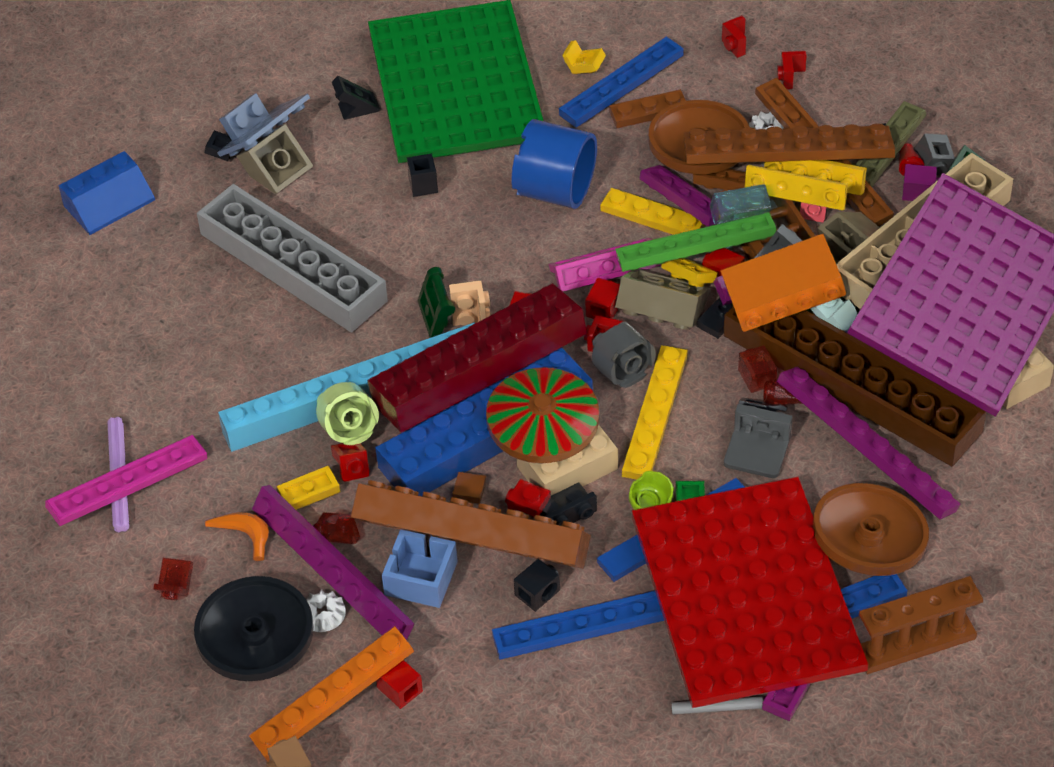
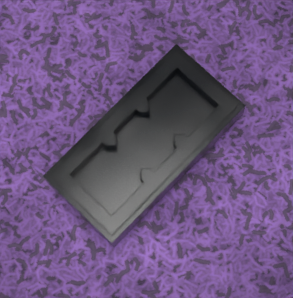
[696,297,733,339]

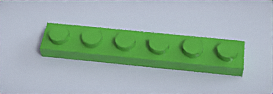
[615,212,776,272]

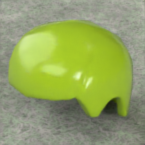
[629,471,674,510]

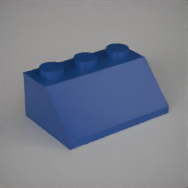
[58,151,155,235]

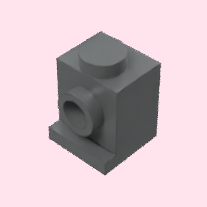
[914,134,955,175]

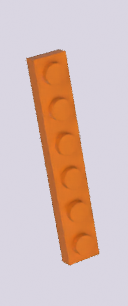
[249,626,414,762]

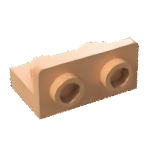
[449,281,490,326]

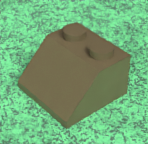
[236,124,313,194]

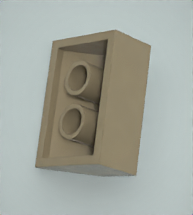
[615,269,711,330]

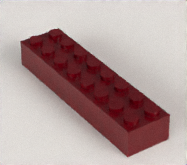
[367,283,587,433]

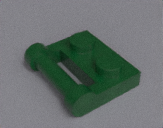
[417,267,455,338]

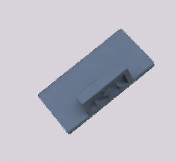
[217,93,310,157]

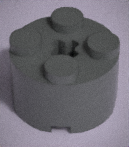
[592,322,656,388]

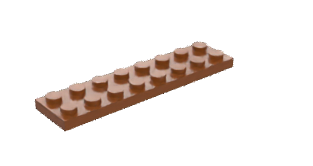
[684,124,895,164]

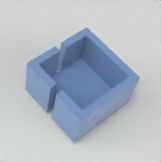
[382,529,458,608]

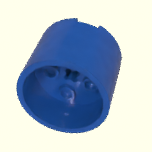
[512,119,597,209]

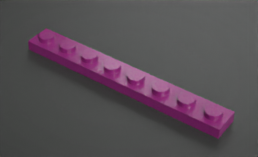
[777,367,960,520]
[252,485,414,640]

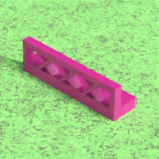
[548,238,661,292]

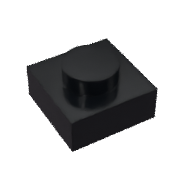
[204,130,232,161]

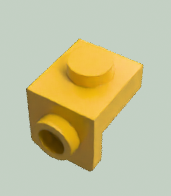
[562,40,606,74]

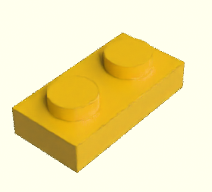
[661,258,717,287]
[276,466,340,510]

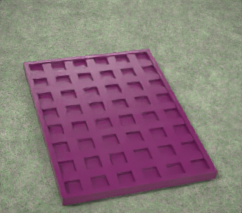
[847,173,1054,417]

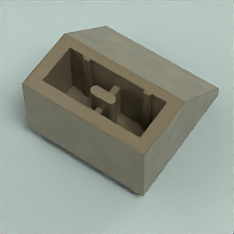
[818,212,880,261]

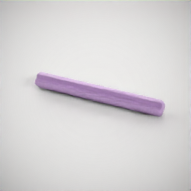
[107,417,129,533]

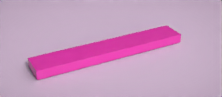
[45,435,207,526]

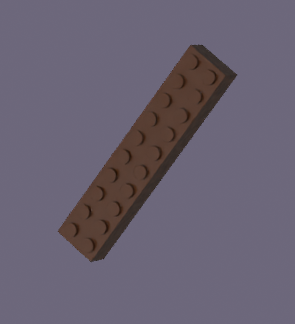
[724,306,986,467]

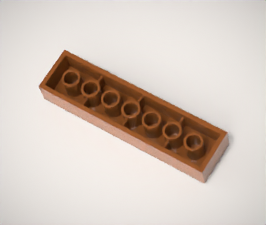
[351,480,591,569]

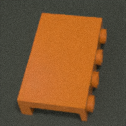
[720,234,846,332]

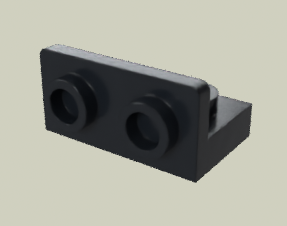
[539,482,597,526]

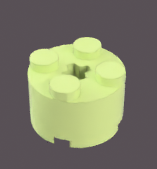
[316,382,379,445]

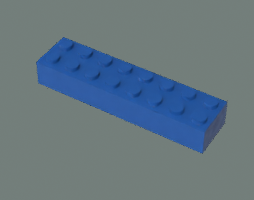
[375,347,593,497]

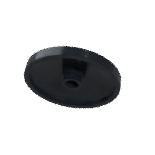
[194,576,314,681]

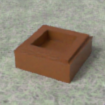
[452,472,486,504]

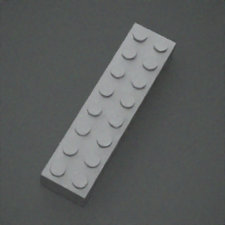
[197,184,388,333]

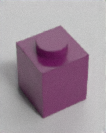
[902,164,939,201]

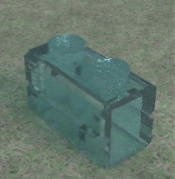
[710,184,771,225]

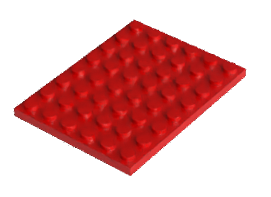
[632,477,868,708]

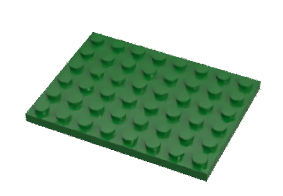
[368,0,544,163]

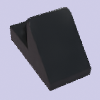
[332,75,381,120]

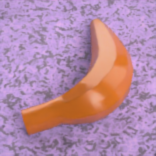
[205,512,269,561]

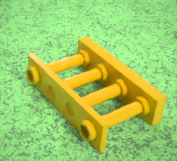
[744,160,867,211]

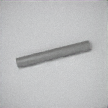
[671,696,763,715]

